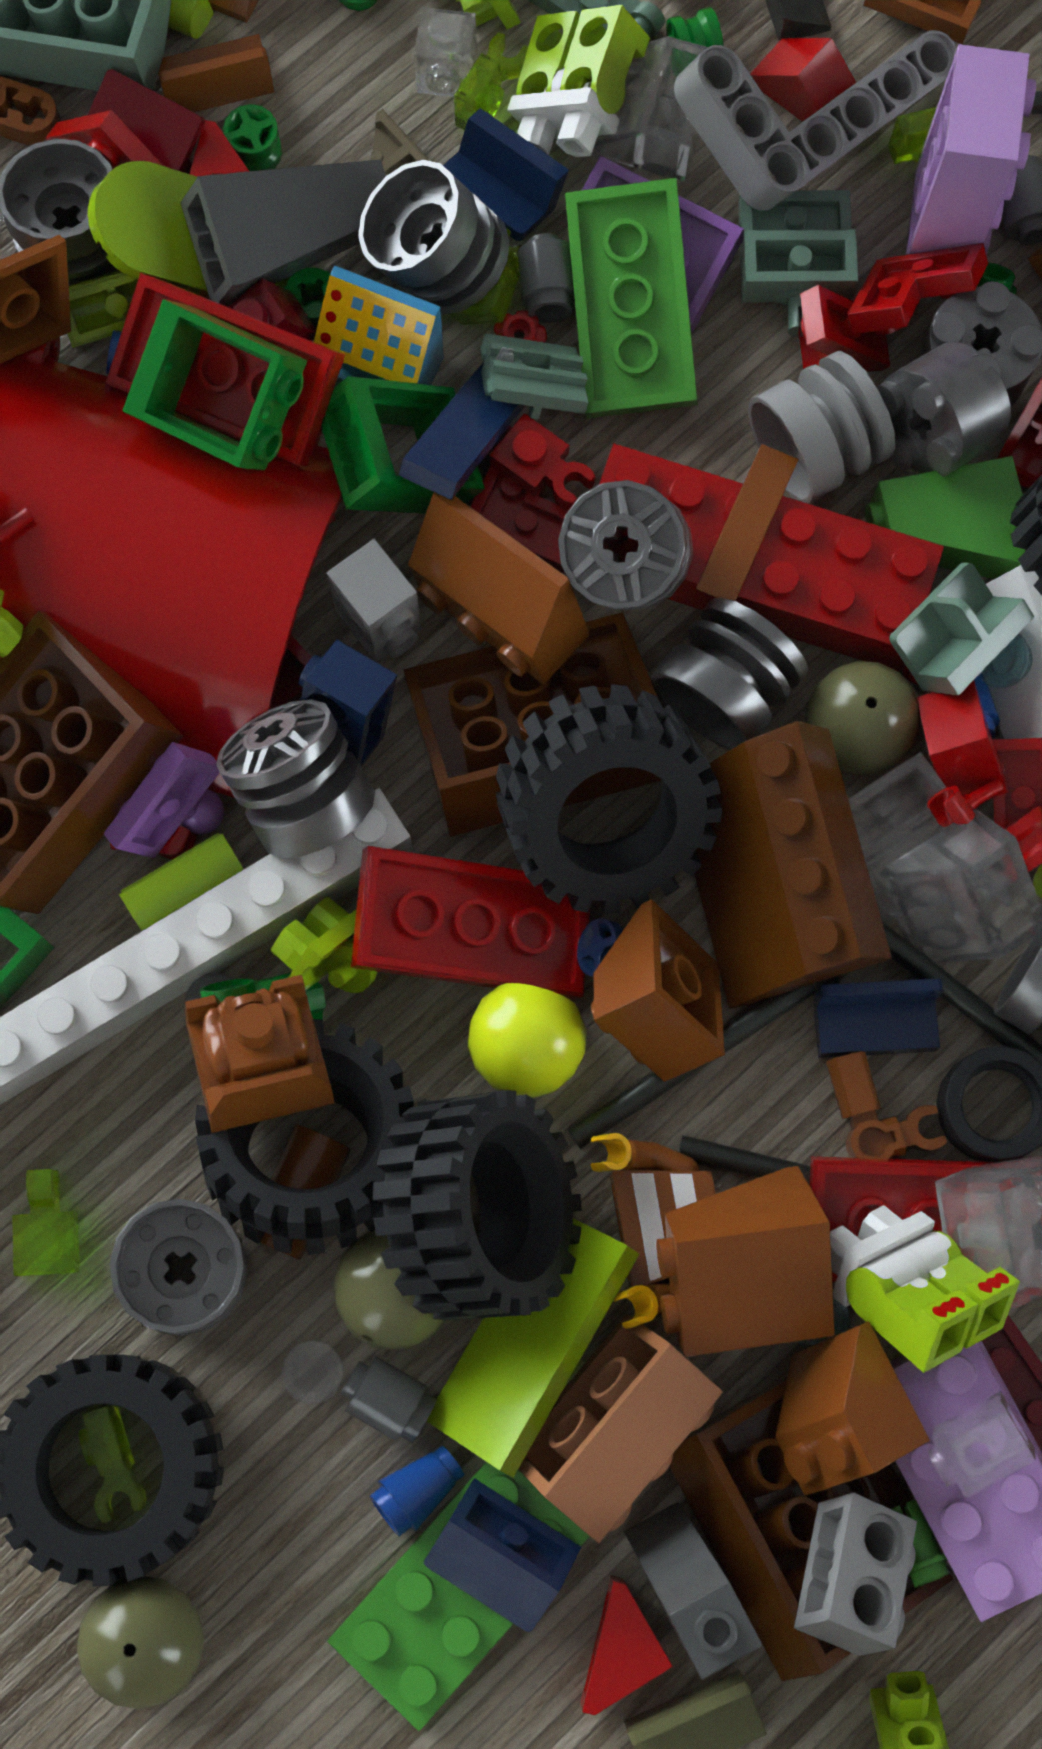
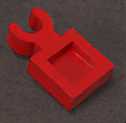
[489,413,595,511]

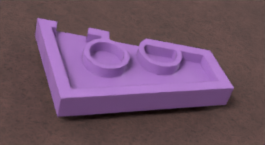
[582,155,744,333]

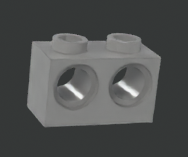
[326,539,422,663]
[794,1492,917,1656]

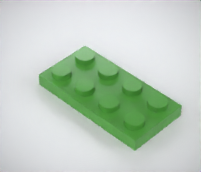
[565,178,698,419]
[327,1462,590,1731]

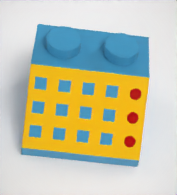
[314,265,444,388]

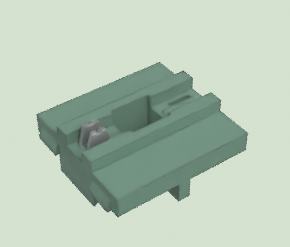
[480,333,589,419]

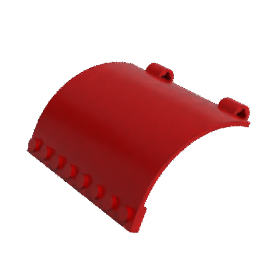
[0,337,342,798]

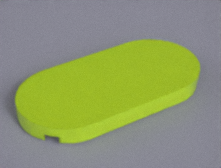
[88,161,291,299]

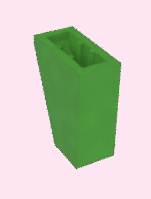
[865,456,1025,579]

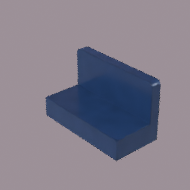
[443,108,569,241]
[813,979,943,1058]
[424,1478,581,1632]

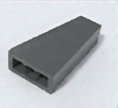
[180,159,386,306]
[624,1502,763,1680]

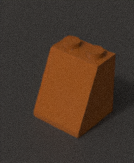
[656,1166,835,1357]

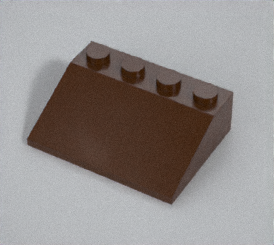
[0,611,184,914]
[403,612,662,837]
[695,721,892,1009]
[669,1376,953,1681]

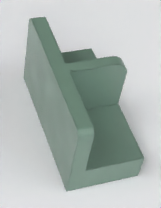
[889,563,1035,696]

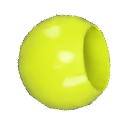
[468,983,587,1098]

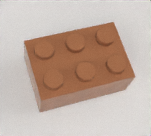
[518,1313,723,1544]

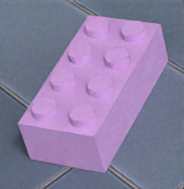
[905,44,1036,255]
[890,1341,1042,1622]

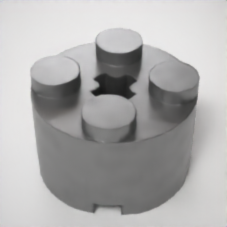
[920,282,1042,407]
[876,342,1011,477]

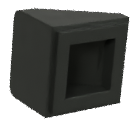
[765,0,831,41]

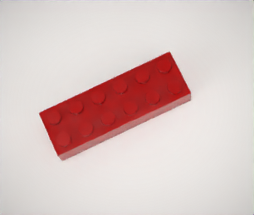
[599,443,944,672]

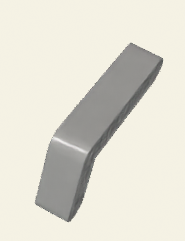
[674,30,957,211]

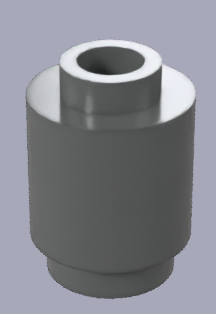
[1002,155,1042,245]
[517,233,575,323]
[340,1356,437,1443]

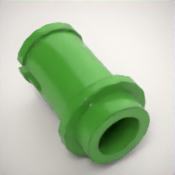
[892,1500,950,1587]

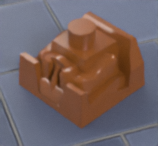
[185,975,335,1133]

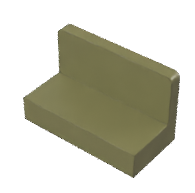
[624,1669,767,1749]

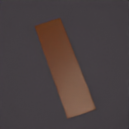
[696,444,799,601]

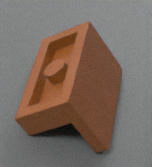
[158,34,275,113]

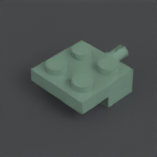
[738,190,858,337]

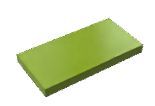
[427,1218,640,1478]

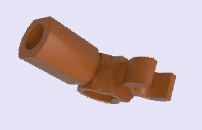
[826,1051,947,1160]

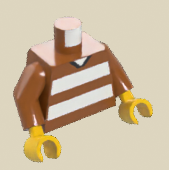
[591,1133,716,1329]

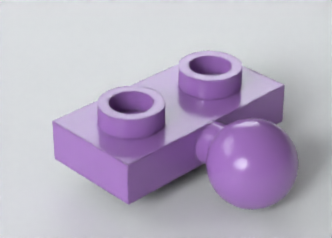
[104,742,224,858]

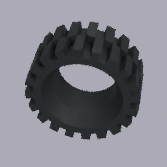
[496,685,722,914]
[195,1019,414,1255]
[373,1090,582,1321]
[0,1354,224,1587]

